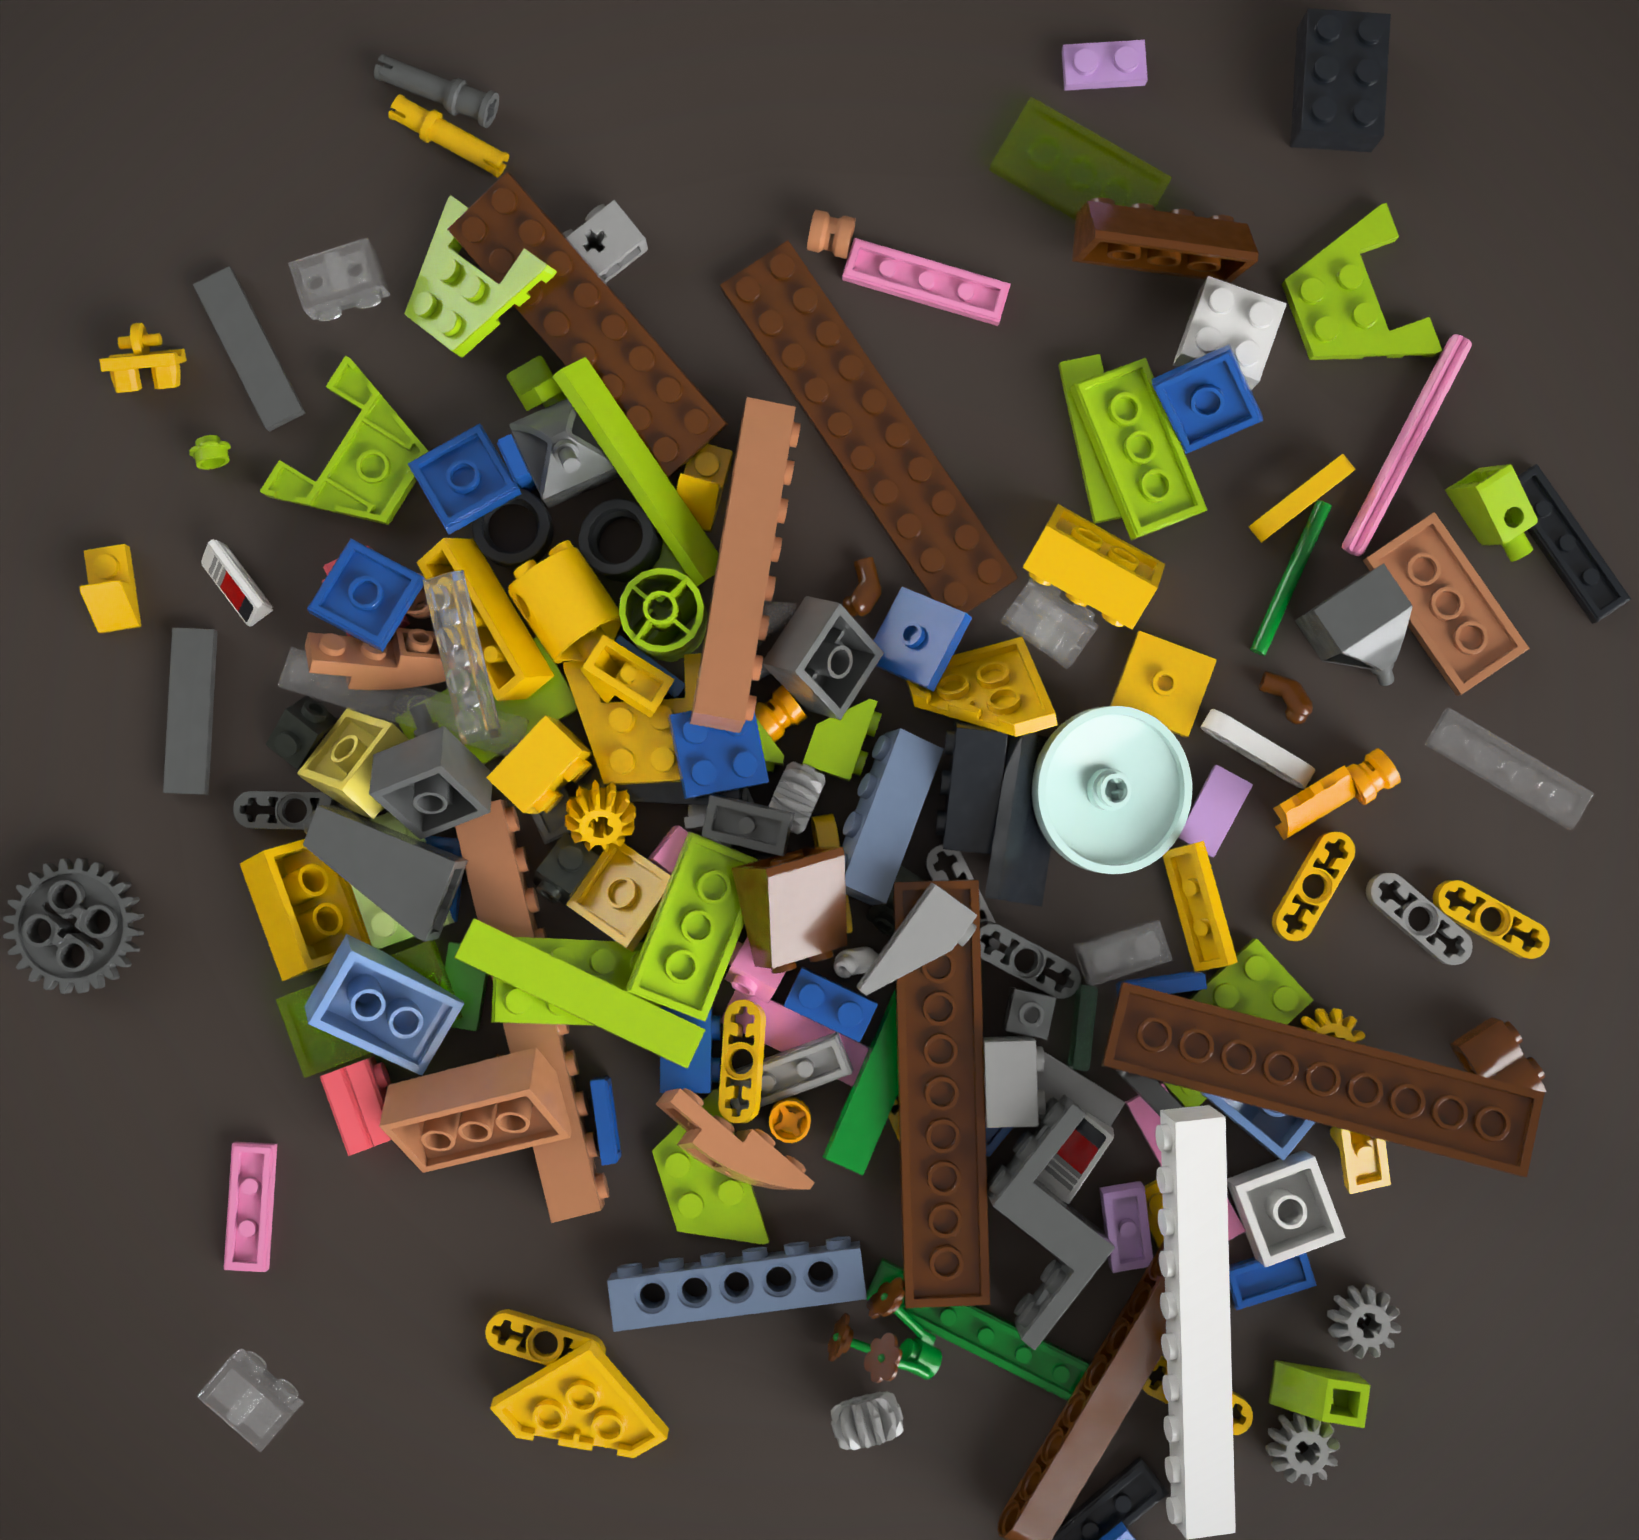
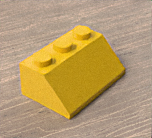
[1022,504,1165,630]
[240,839,372,981]

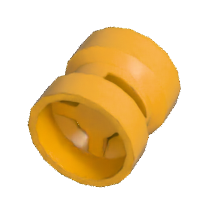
[755,685,807,742]
[1346,748,1401,805]
[769,1097,811,1143]

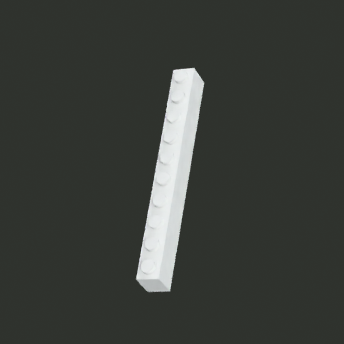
[1155,1105,1235,1540]

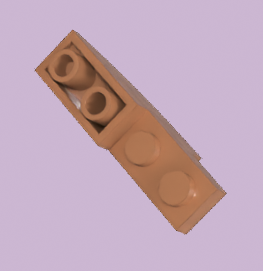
[305,628,479,690]
[656,1088,815,1190]

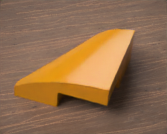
[1273,765,1356,840]

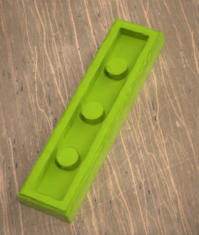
[1058,354,1122,524]

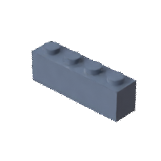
[842,728,944,905]

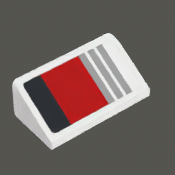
[201,539,273,627]
[1036,1108,1114,1204]

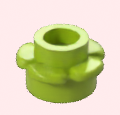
[189,435,231,470]

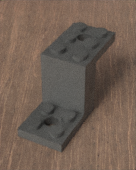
[987,1094,1115,1350]

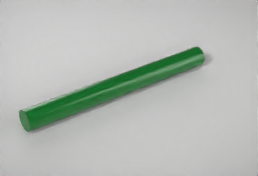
[1250,500,1332,656]

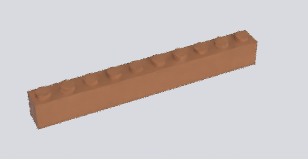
[455,799,609,1223]

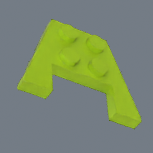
[404,195,557,358]
[1281,203,1442,360]
[260,355,429,525]

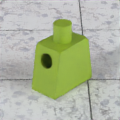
[1445,464,1538,562]

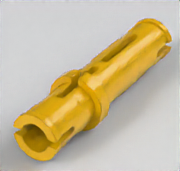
[388,94,509,178]

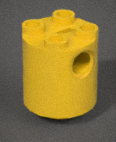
[508,540,621,663]

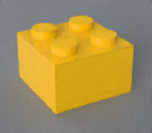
[486,715,594,814]

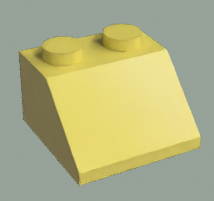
[297,709,409,819]

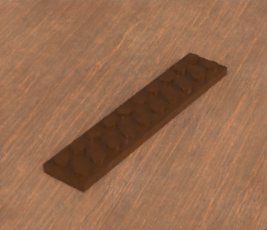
[720,240,1018,613]
[893,879,990,1308]
[1101,982,1545,1177]

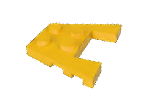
[563,653,702,785]

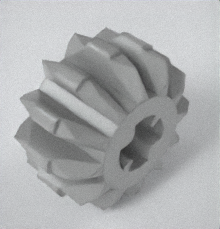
[768,761,825,834]
[1327,1284,1401,1359]
[831,1391,904,1450]
[1265,1412,1340,1486]

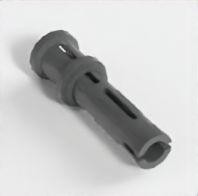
[374,54,499,128]

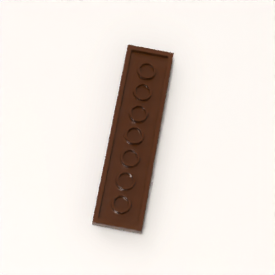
[447,172,729,479]

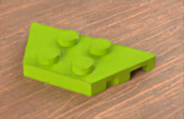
[652,1087,770,1245]

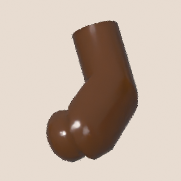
[842,557,882,617]
[1259,671,1313,724]

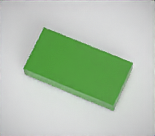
[442,942,488,1031]

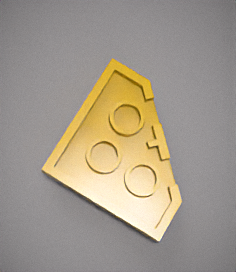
[905,637,1057,737]
[490,1340,669,1458]

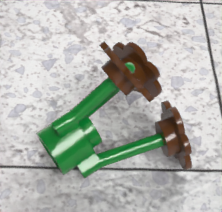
[827,1277,942,1383]

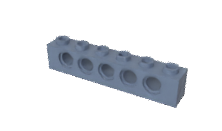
[607,1236,867,1332]

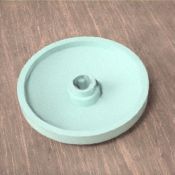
[1032,706,1192,874]

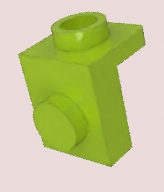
[507,356,567,411]

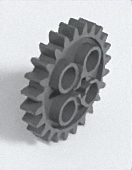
[3,858,144,994]

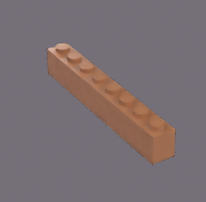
[690,397,801,733]

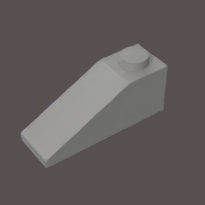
[857,882,977,995]

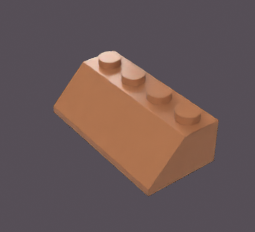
[379,1047,572,1173]

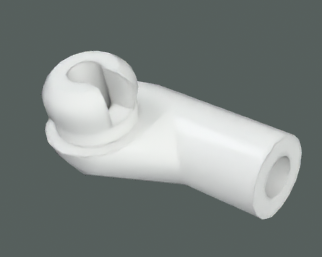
[834,947,884,987]

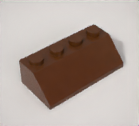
[1072,198,1259,283]

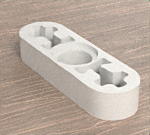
[1200,709,1316,789]

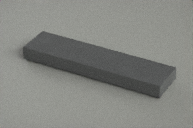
[193,266,306,432]
[163,628,218,795]

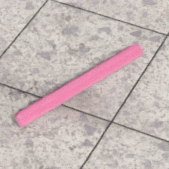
[1342,334,1472,557]

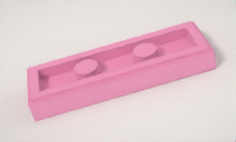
[224,1141,277,1272]

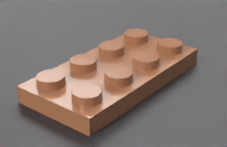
[1363,512,1530,696]

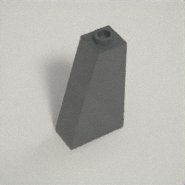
[303,805,468,942]

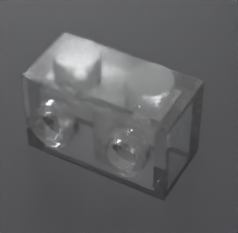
[288,238,390,321]

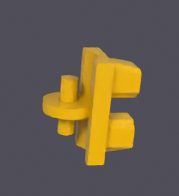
[99,323,187,393]

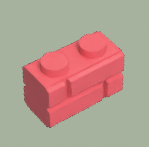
[320,1056,392,1156]

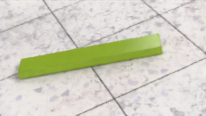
[553,357,719,587]
[454,918,705,1069]

